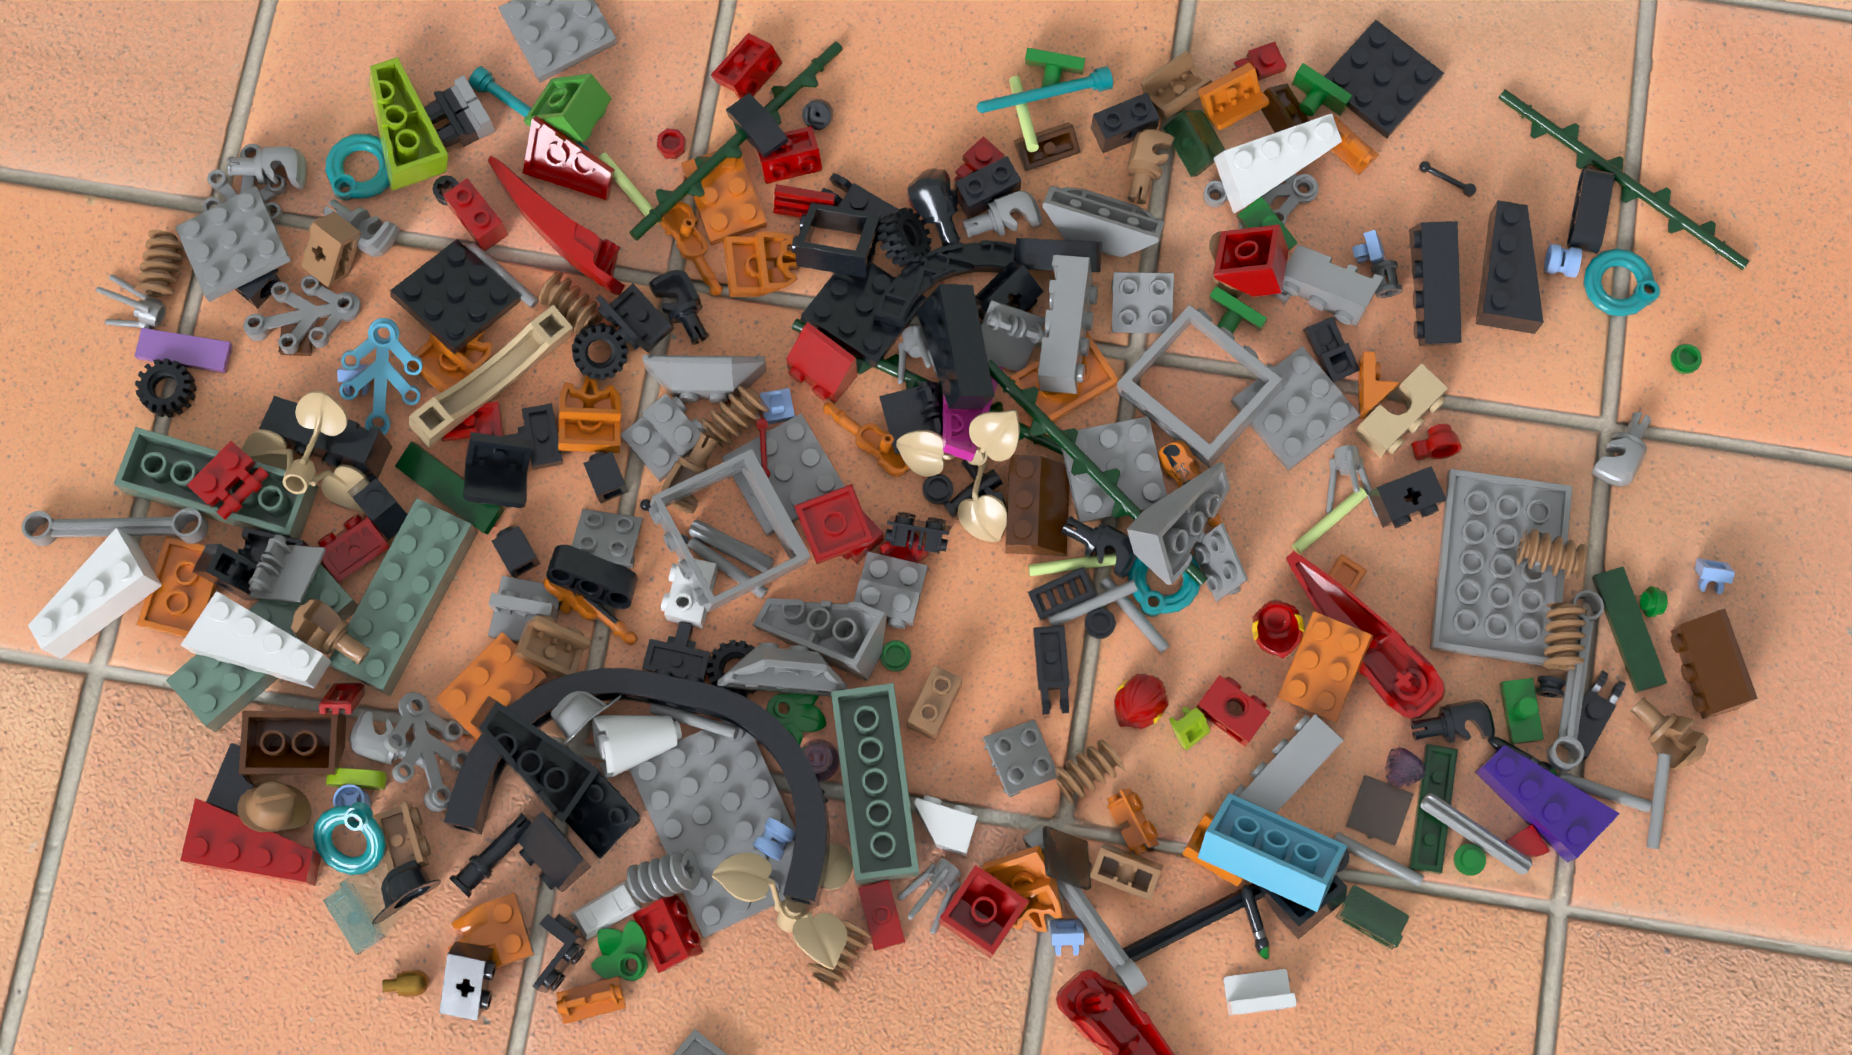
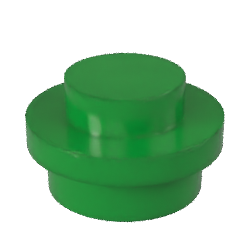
[1670,344,1702,374]
[1640,586,1668,617]
[880,640,911,672]
[1453,844,1486,876]

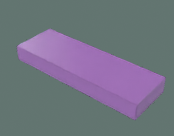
[135,328,233,374]

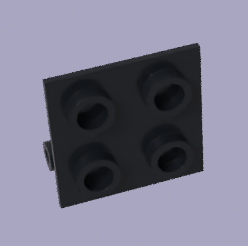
[879,381,943,455]
[885,512,952,554]
[565,771,641,859]

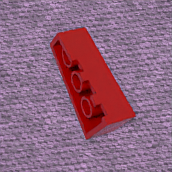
[180,798,321,886]

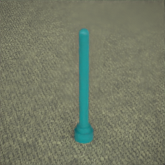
[468,66,589,151]
[976,66,1113,113]

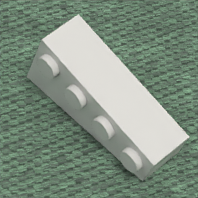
[1214,113,1342,214]
[28,528,162,659]
[181,591,332,688]

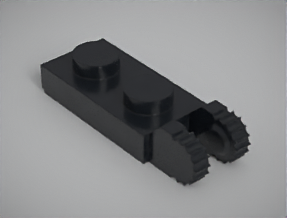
[821,173,899,219]
[1033,625,1070,715]
[1558,670,1626,760]

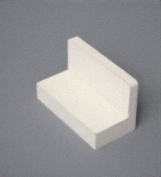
[1223,969,1297,1016]

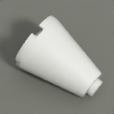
[592,715,682,778]

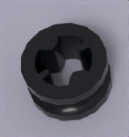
[432,175,459,206]
[1535,676,1566,698]

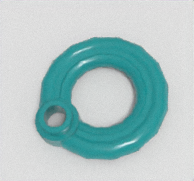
[325,134,390,201]
[1583,248,1660,317]
[1128,553,1200,617]
[313,802,386,875]

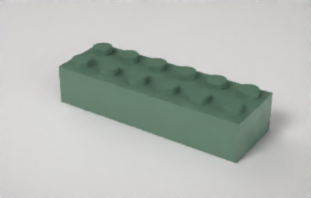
[114,427,319,539]
[330,498,478,697]
[166,563,358,732]
[831,683,919,885]

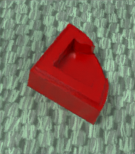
[1504,825,1550,857]

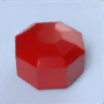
[657,128,686,159]

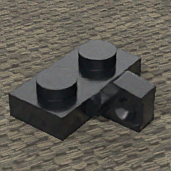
[503,403,563,470]
[642,621,711,683]

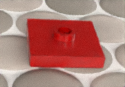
[794,484,875,564]

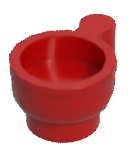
[1411,424,1462,461]

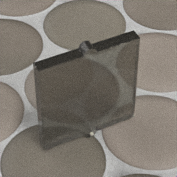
[1346,775,1414,846]
[1042,826,1092,890]

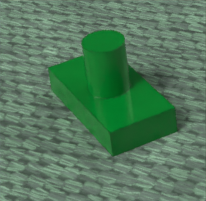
[1025,48,1085,87]
[1292,63,1352,116]
[1236,196,1298,250]
[1209,286,1267,334]
[1499,678,1544,745]

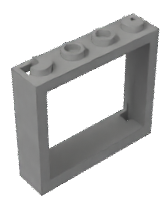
[1117,305,1282,468]
[649,449,811,612]

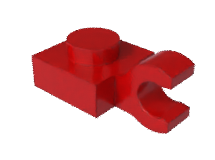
[1231,41,1287,81]
[954,136,1005,181]

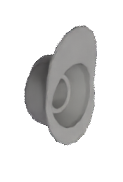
[551,691,621,745]

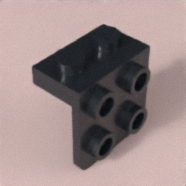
[595,283,674,352]
[463,432,532,508]
[532,914,586,993]

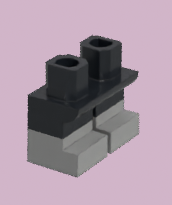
[424,75,495,148]

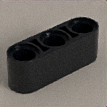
[1567,167,1614,254]
[1015,238,1102,272]
[546,545,638,609]

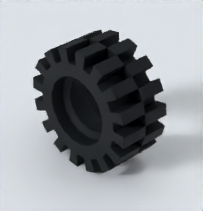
[877,207,932,267]
[572,323,628,380]
[135,358,197,418]
[707,640,756,698]

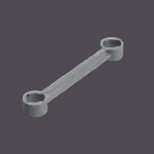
[22,508,208,546]
[1547,590,1604,772]
[1022,826,1148,996]

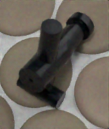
[942,459,1007,518]

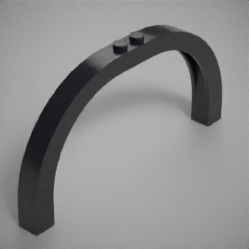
[444,668,830,907]

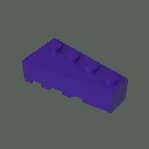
[1474,745,1620,863]

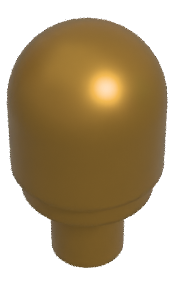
[382,970,429,997]

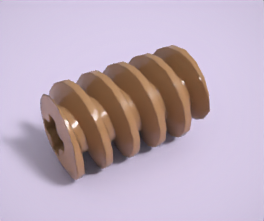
[134,230,185,297]
[539,270,604,335]
[701,384,770,448]
[1516,529,1588,580]
[1543,602,1587,671]
[1055,739,1125,805]
[807,919,873,993]

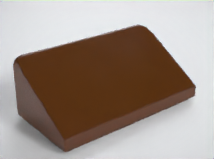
[1261,84,1310,133]
[1014,122,1081,171]

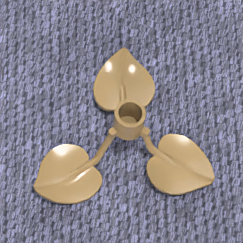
[241,391,366,514]
[896,410,1020,542]
[712,843,853,970]

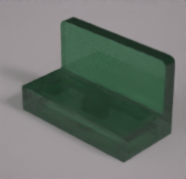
[1163,110,1225,177]
[1335,885,1409,950]

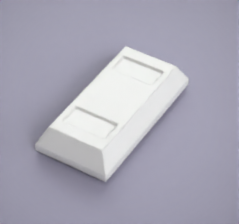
[571,880,642,941]

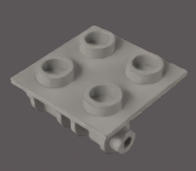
[1112,272,1174,333]
[981,300,1046,372]
[572,509,643,569]
[1193,523,1248,602]
[249,535,326,602]
[983,720,1056,797]

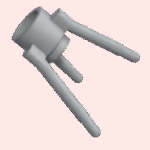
[96,274,166,329]
[898,326,939,384]
[1326,445,1378,517]
[898,858,961,934]

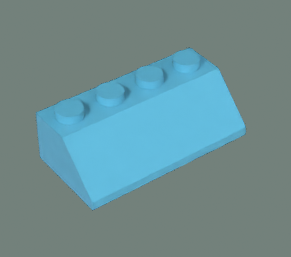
[1198,793,1347,912]

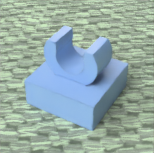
[1352,230,1386,264]
[337,364,370,395]
[760,388,795,425]
[1695,558,1735,595]
[1050,919,1084,956]

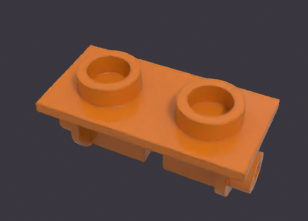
[1330,116,1379,175]
[1107,788,1159,855]
[556,976,626,1025]

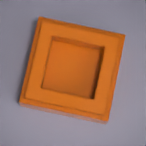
[1328,554,1368,593]

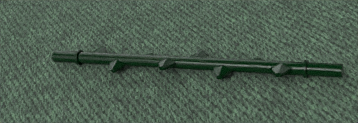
[629,41,843,241]
[1498,89,1750,270]
[792,318,1063,455]
[988,359,1208,586]

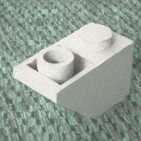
[915,796,977,857]

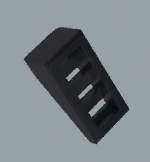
[1028,567,1099,620]

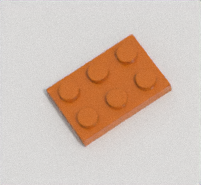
[681,151,767,246]
[1010,332,1119,422]
[137,536,218,638]
[1278,611,1373,722]
[435,632,547,740]

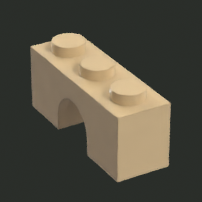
[1354,363,1448,458]

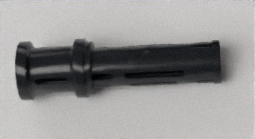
[449,813,532,898]

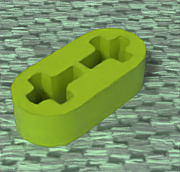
[326,768,387,790]

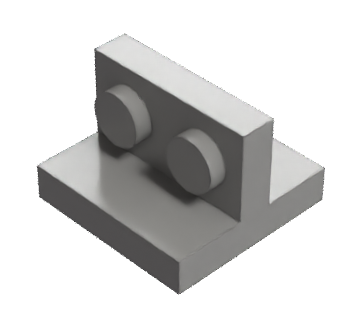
[488,576,561,643]

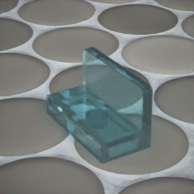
[323,880,386,955]

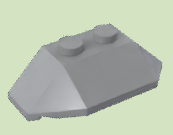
[1042,186,1165,258]
[643,355,767,404]
[717,643,847,697]

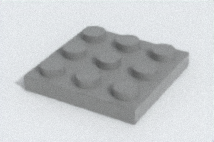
[498,0,618,83]
[175,186,291,302]
[1231,346,1360,471]
[722,413,845,537]
[1061,416,1167,523]

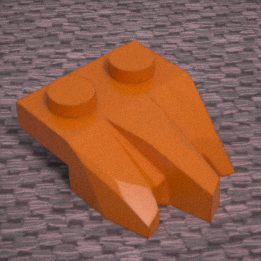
[723,232,800,297]
[407,330,493,393]
[558,375,621,453]
[982,845,1063,932]
[448,893,535,970]

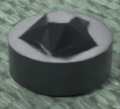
[802,99,833,130]

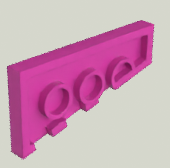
[943,365,1003,462]

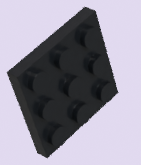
[1324,20,1444,139]
[390,239,521,354]
[801,263,927,368]

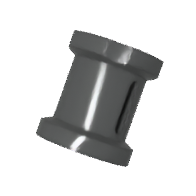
[1370,260,1403,298]

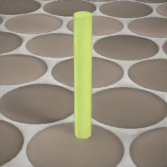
[1009,76,1039,152]
[598,153,658,224]
[1292,487,1368,554]
[1028,553,1116,576]

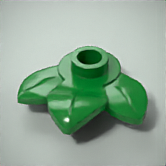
[766,693,826,745]
[591,920,648,981]

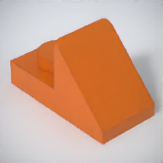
[1358,351,1400,419]

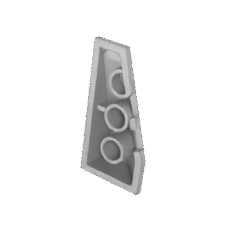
[1127,462,1230,585]
[753,598,887,681]

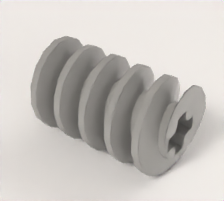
[627,849,701,903]

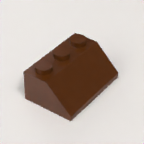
[1005,455,1069,556]
[1671,609,1758,719]
[239,711,347,775]

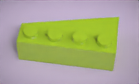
[369,57,448,191]

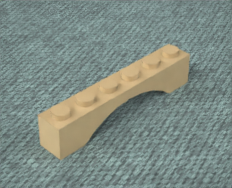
[409,305,573,448]

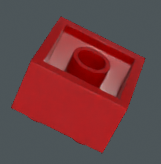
[1213,224,1289,297]
[786,322,857,404]
[938,865,1029,959]

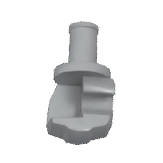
[227,146,307,190]
[963,191,1042,238]
[324,199,400,257]
[1591,412,1652,487]
[349,710,424,769]

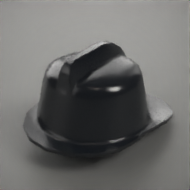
[372,860,441,924]

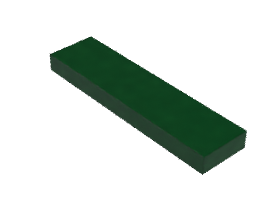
[395,441,505,534]
[1592,566,1667,693]
[1409,744,1458,875]

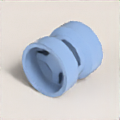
[1544,244,1582,278]
[333,784,371,820]
[753,817,795,861]

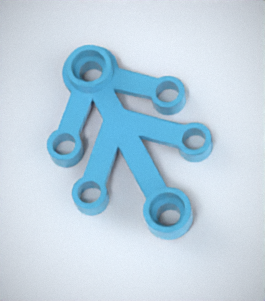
[339,318,423,435]

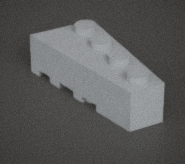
[1038,255,1098,394]
[1233,714,1344,814]

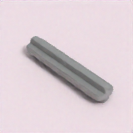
[689,520,774,573]

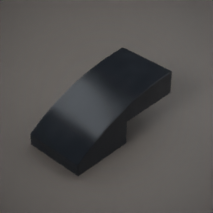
[726,93,788,158]
[1303,316,1360,382]

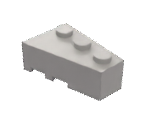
[1282,245,1383,327]

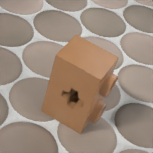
[301,211,361,288]
[907,665,962,741]
[1090,843,1164,901]

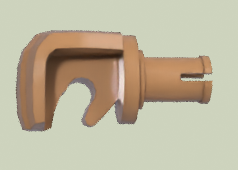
[1127,129,1175,204]
[661,432,719,514]
[290,598,370,665]
[1630,697,1709,771]

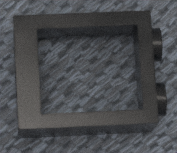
[792,202,881,279]

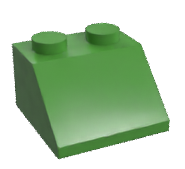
[523,74,612,143]

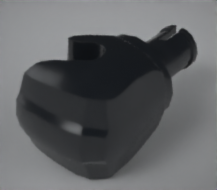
[908,168,961,246]
[649,269,709,345]
[1061,516,1137,579]
[1411,699,1495,743]

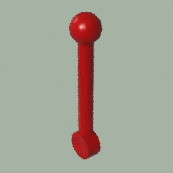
[756,418,771,478]

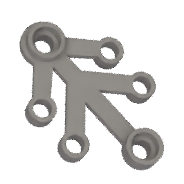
[203,144,287,223]
[1203,174,1319,229]
[243,275,361,354]
[384,692,468,812]

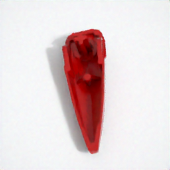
[488,155,625,295]
[1286,551,1446,720]
[1056,969,1175,1055]

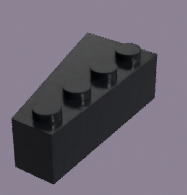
[1475,200,1544,334]
[1409,221,1462,346]
[917,284,995,409]
[259,396,393,479]
[471,696,599,823]

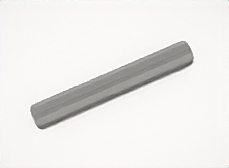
[1420,793,1532,875]

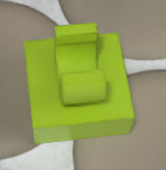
[1169,707,1211,751]

